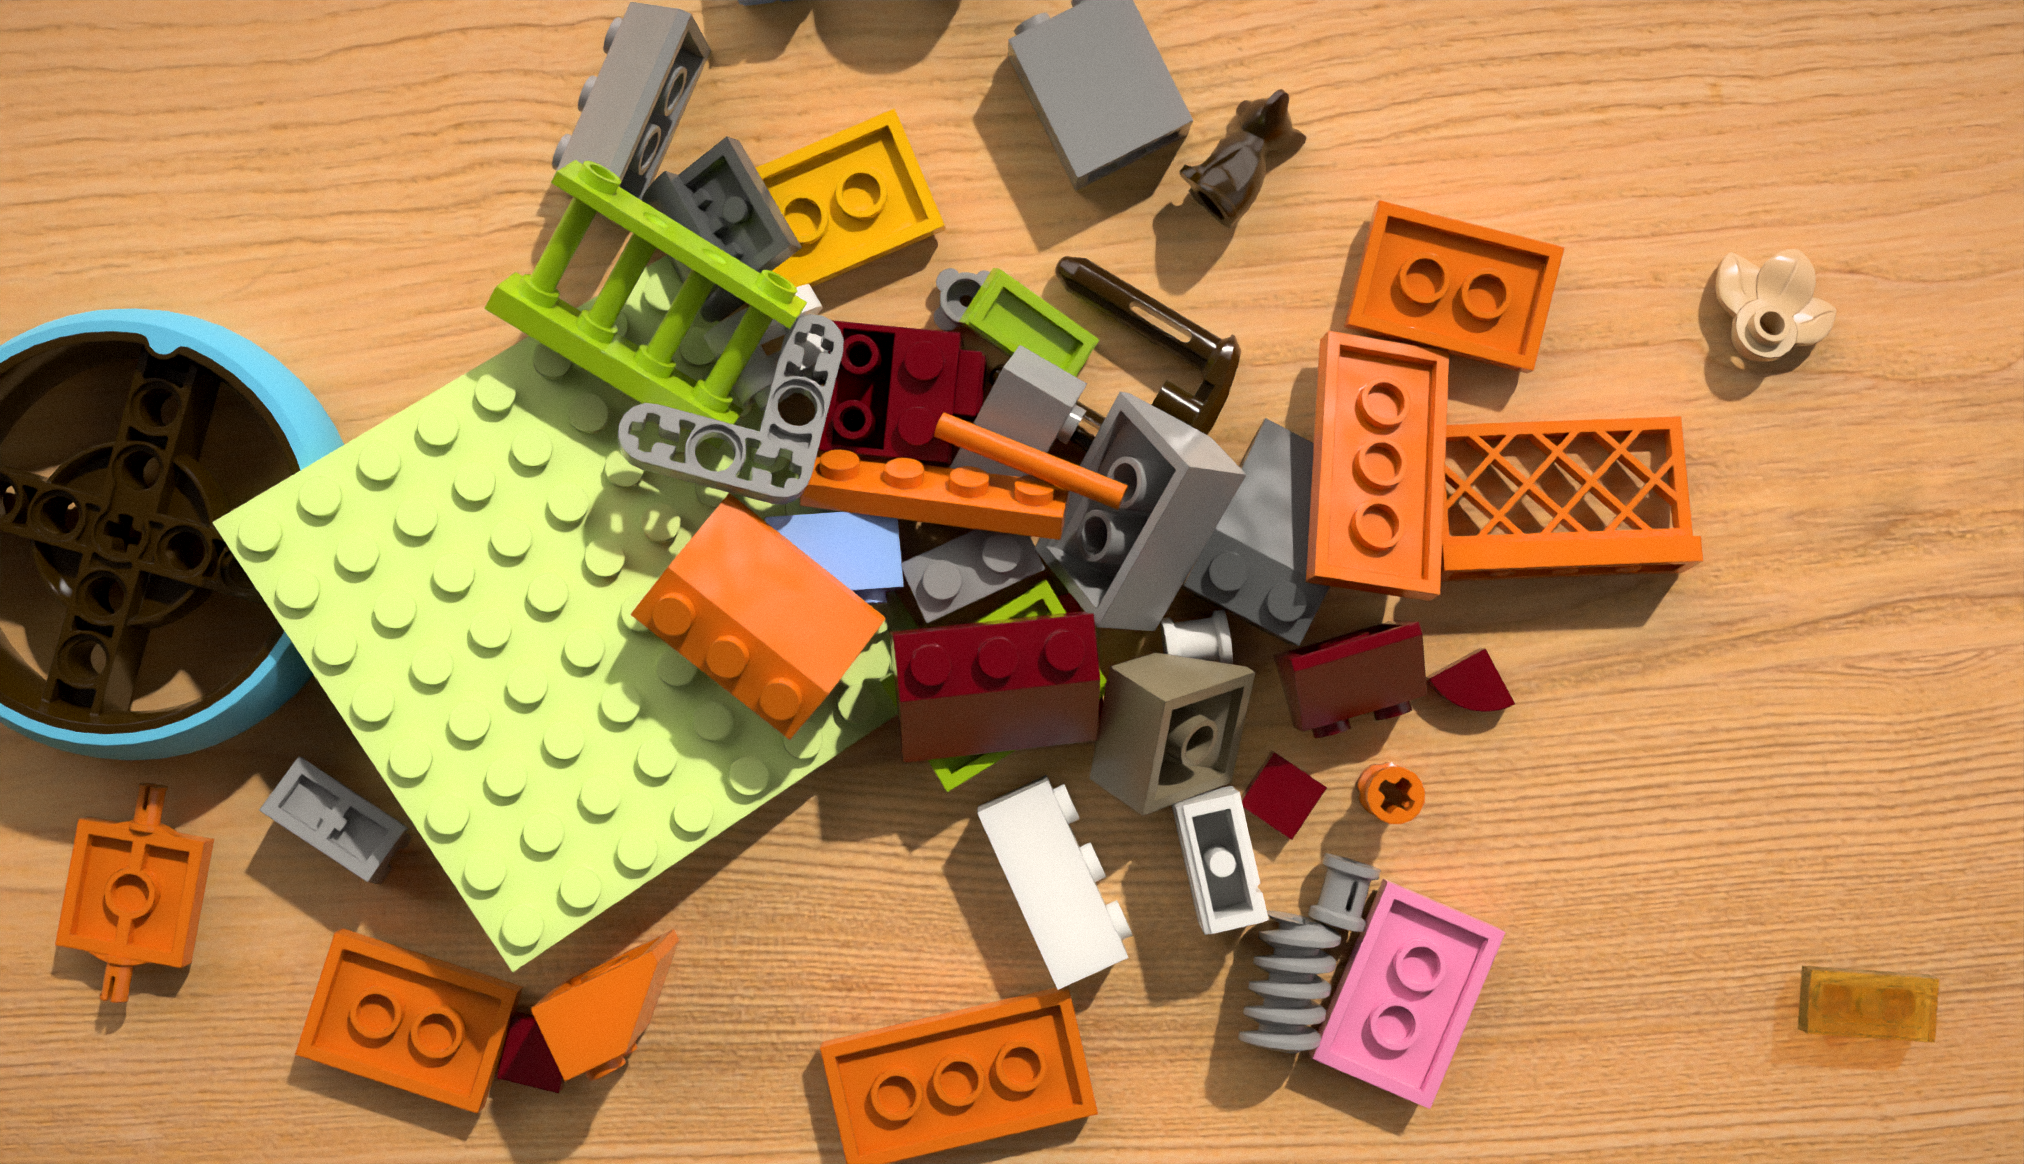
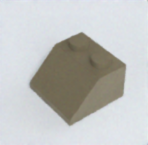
[1090,653,1255,816]

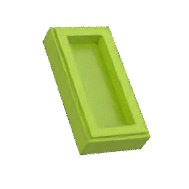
[959,268,1099,377]

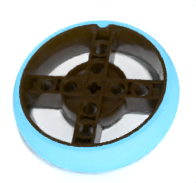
[0,309,344,760]

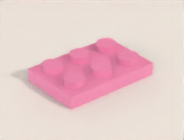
[1309,879,1506,1109]

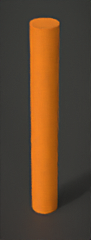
[934,413,1128,510]

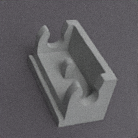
[259,756,411,885]

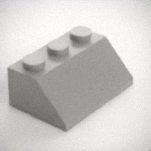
[552,2,711,200]
[1035,392,1246,631]

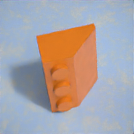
[630,493,886,740]

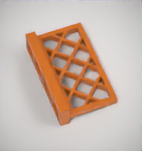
[1441,416,1703,582]

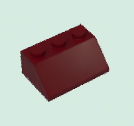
[889,611,1100,763]

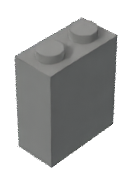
[1008,0,1193,191]

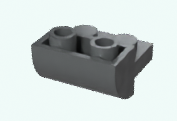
[641,136,802,323]

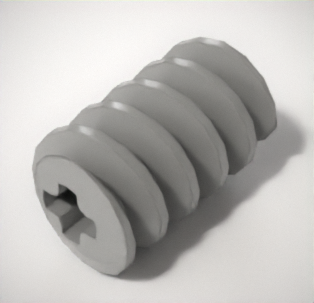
[1238,911,1341,1053]

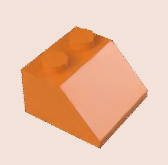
[531,929,679,1081]

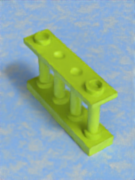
[484,160,807,449]

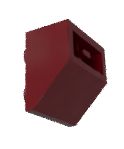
[818,320,964,467]

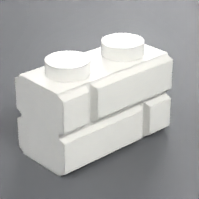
[1171,786,1269,935]

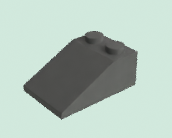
[1180,418,1330,646]

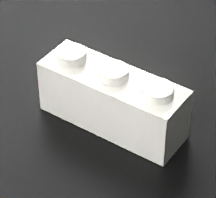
[977,775,1133,990]

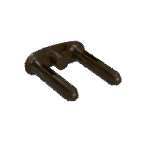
[989,256,1241,452]

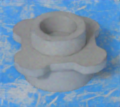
[934,268,990,331]

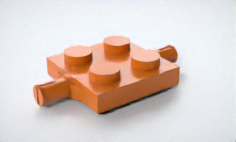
[55,783,214,1003]

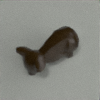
[1179,89,1306,228]

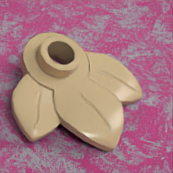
[1715,249,1837,362]

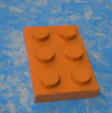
[1344,200,1565,374]
[295,928,523,1114]

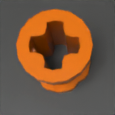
[1357,762,1425,825]

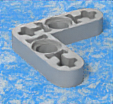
[618,314,844,505]

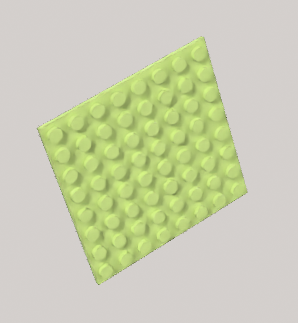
[212,255,919,972]

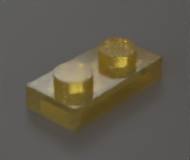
[1798,965,1939,1043]

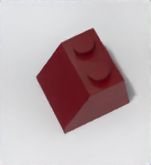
[1273,620,1427,738]

